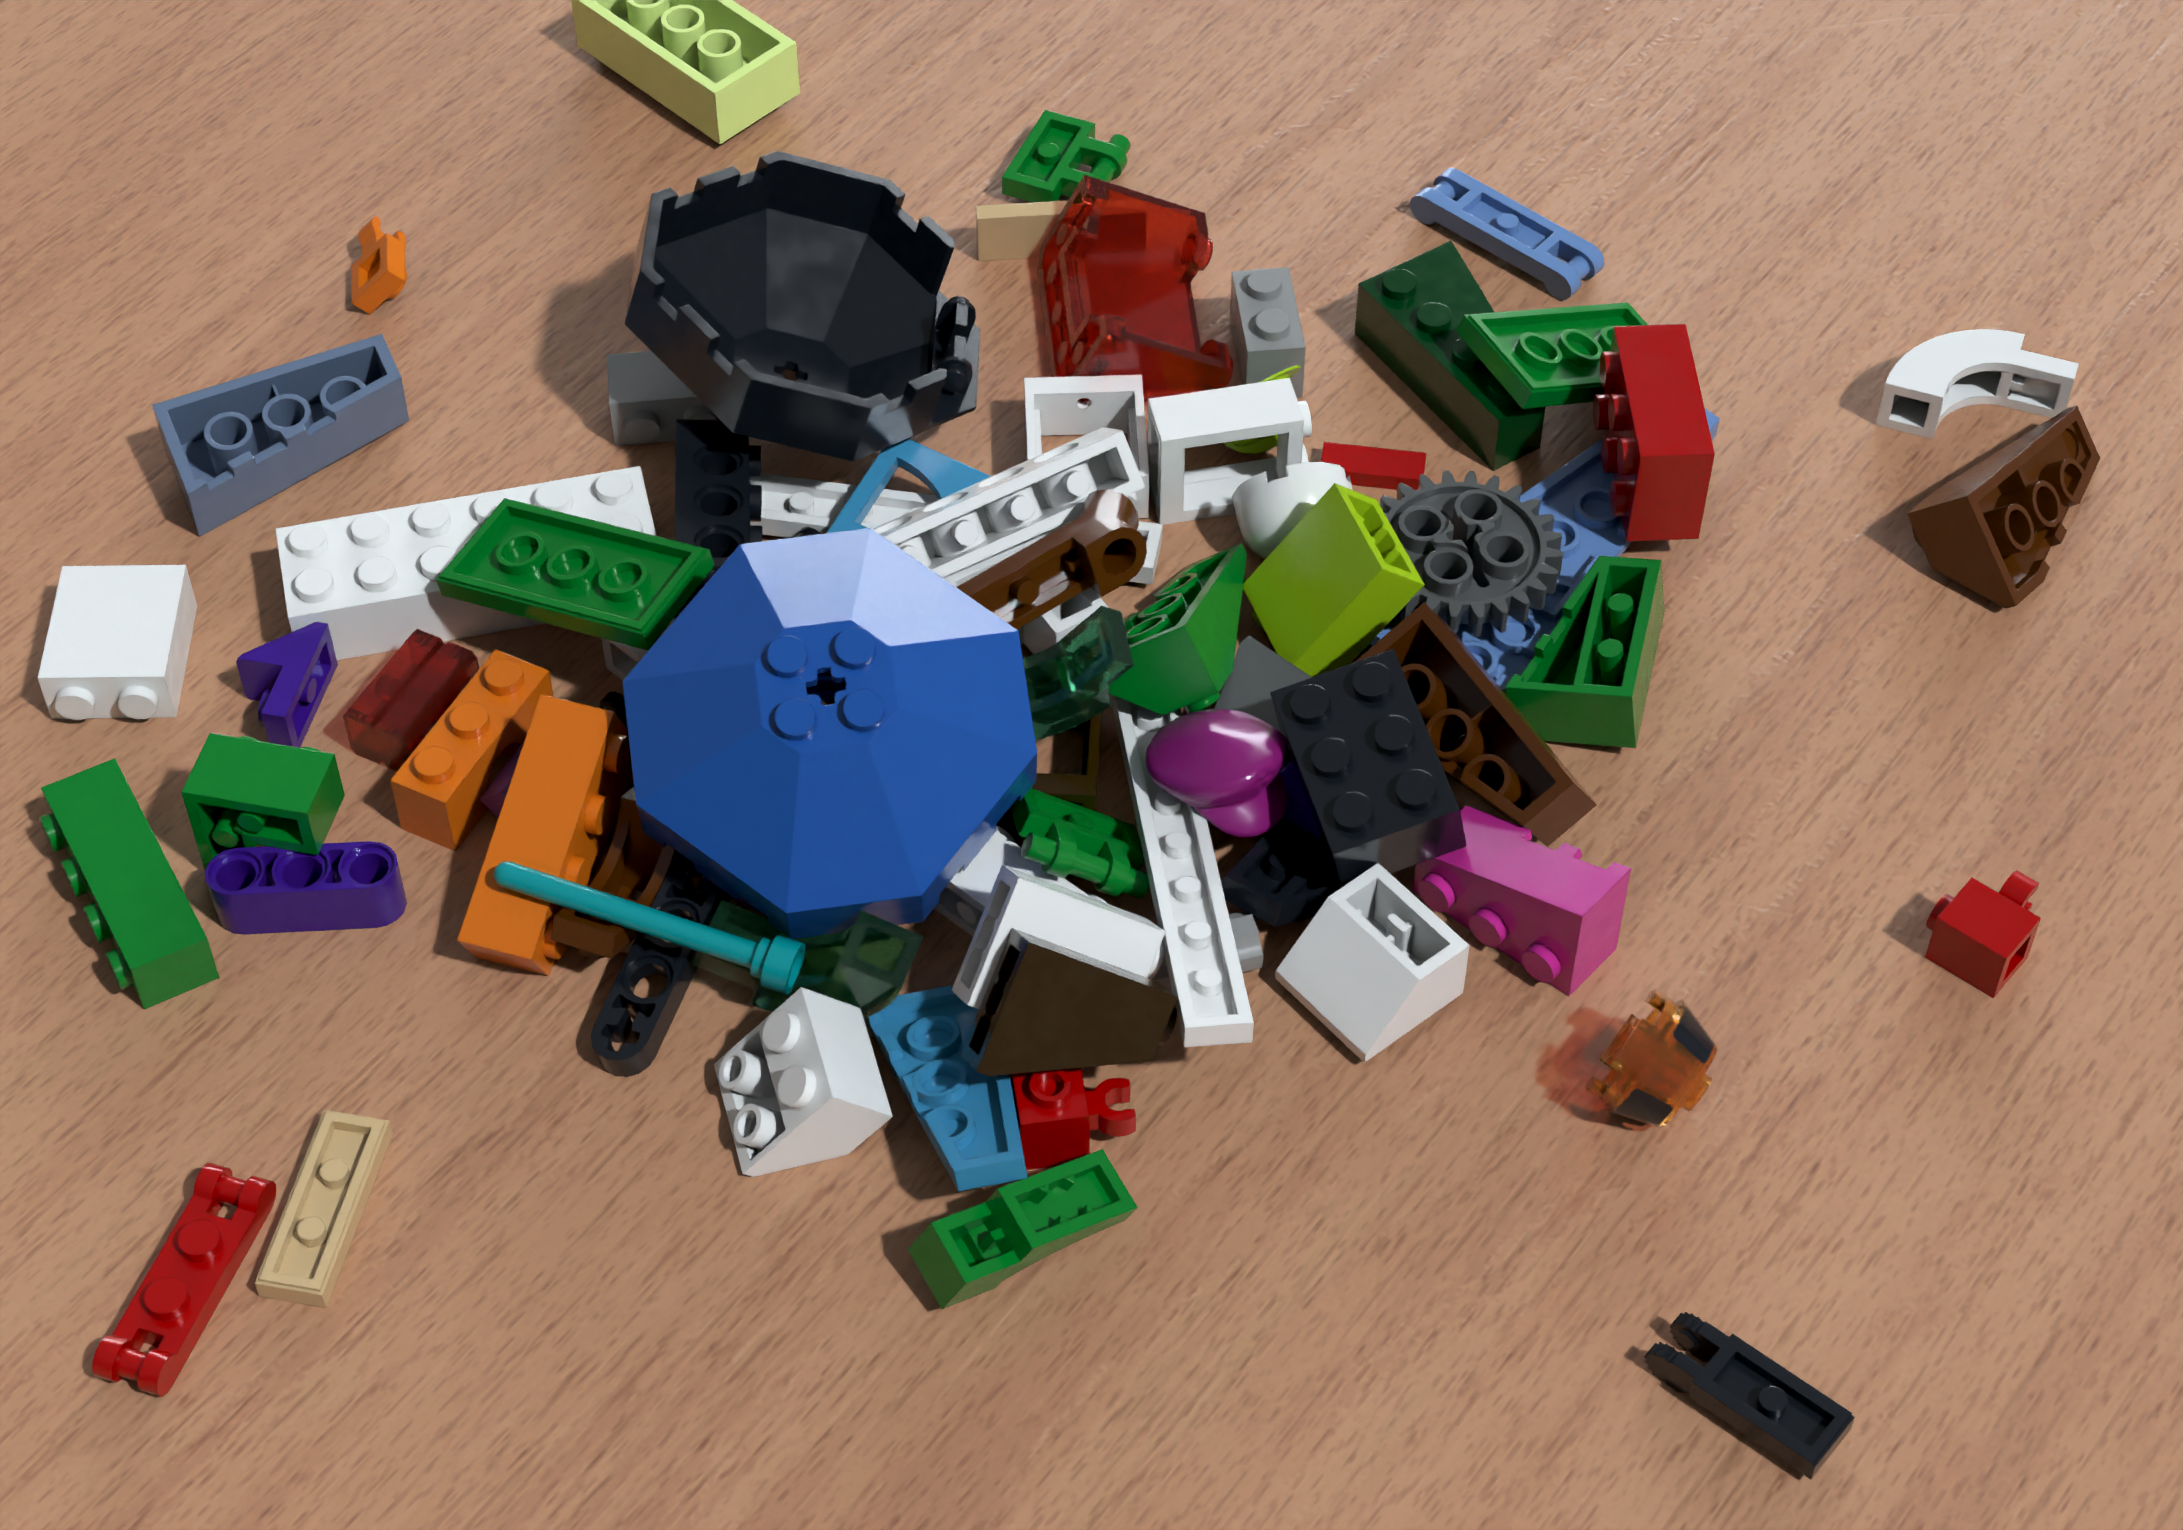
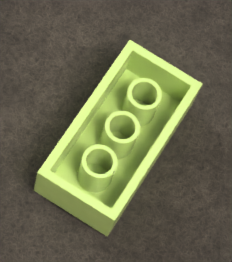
[571,0,800,144]

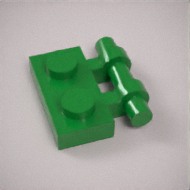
[1002,110,1131,203]
[1009,788,1149,899]

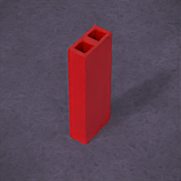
[1321,442,1427,491]

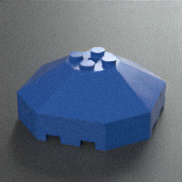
[622,528,1037,939]

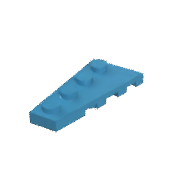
[861,985,1028,1192]

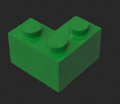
[181,733,345,871]

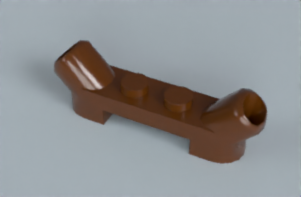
[956,489,1147,629]

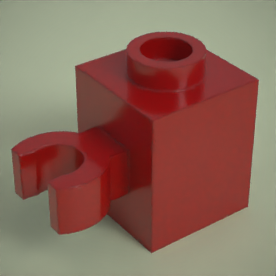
[1925,870,2041,998]
[1011,1068,1136,1170]

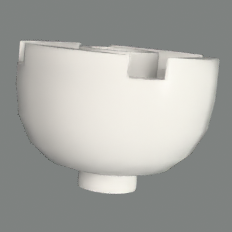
[1232,462,1353,560]

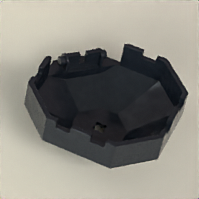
[624,151,980,462]

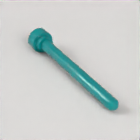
[494,861,805,995]

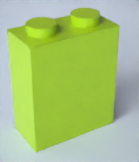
[1243,483,1425,677]

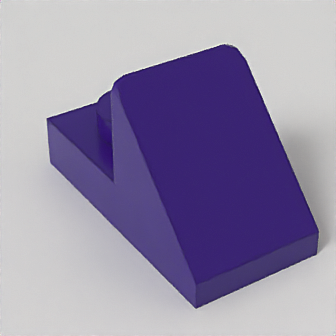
[236,622,338,748]

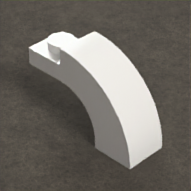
[1876,329,2079,439]

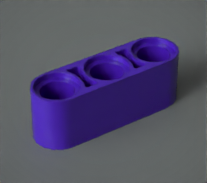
[205,841,407,935]

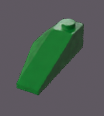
[1074,543,1247,715]

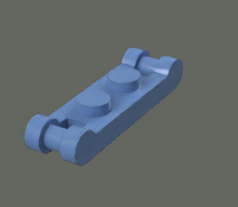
[1410,168,1605,300]

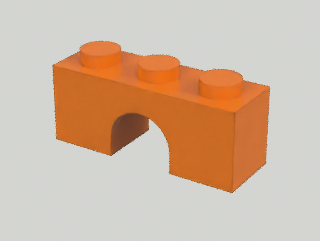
[390,649,554,852]

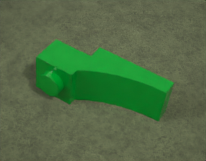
[907,1149,1138,1309]

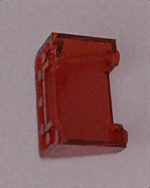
[1037,175,1234,403]

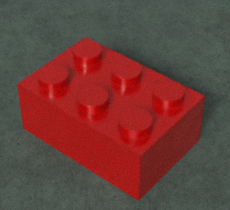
[1593,324,1715,542]

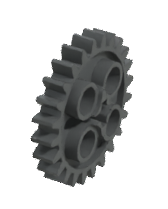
[1380,470,1563,637]

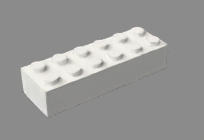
[276,466,656,660]

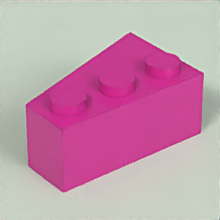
[1413,806,1631,997]

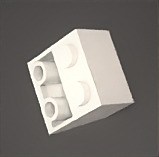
[1275,863,1470,1063]
[714,987,893,1177]

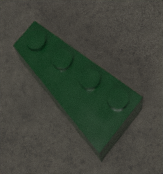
[1355,240,1545,471]

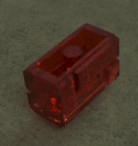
[343,629,479,771]

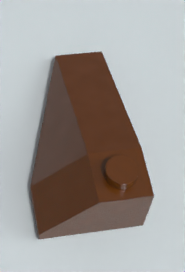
[1907,406,2100,608]

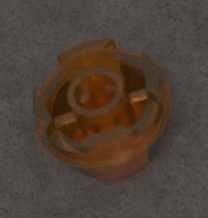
[1585,989,1717,1127]

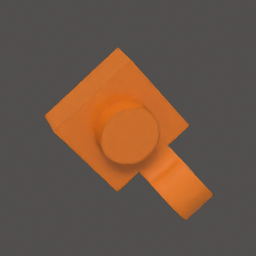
[351,216,407,314]

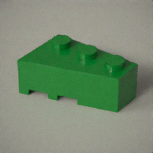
[1505,556,1665,748]

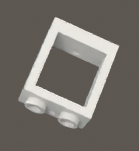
[1024,374,1149,518]
[1147,378,1312,525]

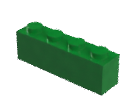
[39,758,220,1009]

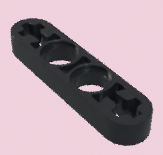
[591,853,731,1077]

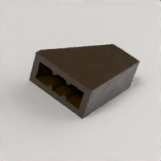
[960,928,1178,1076]

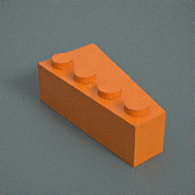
[457,694,633,976]

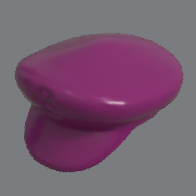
[1145,709,1288,837]

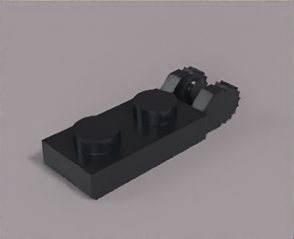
[1644,1312,1855,1480]

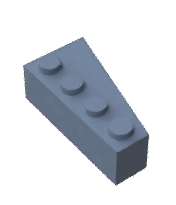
[152,334,409,537]

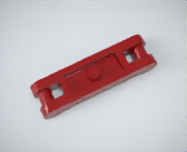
[92,1163,277,1396]

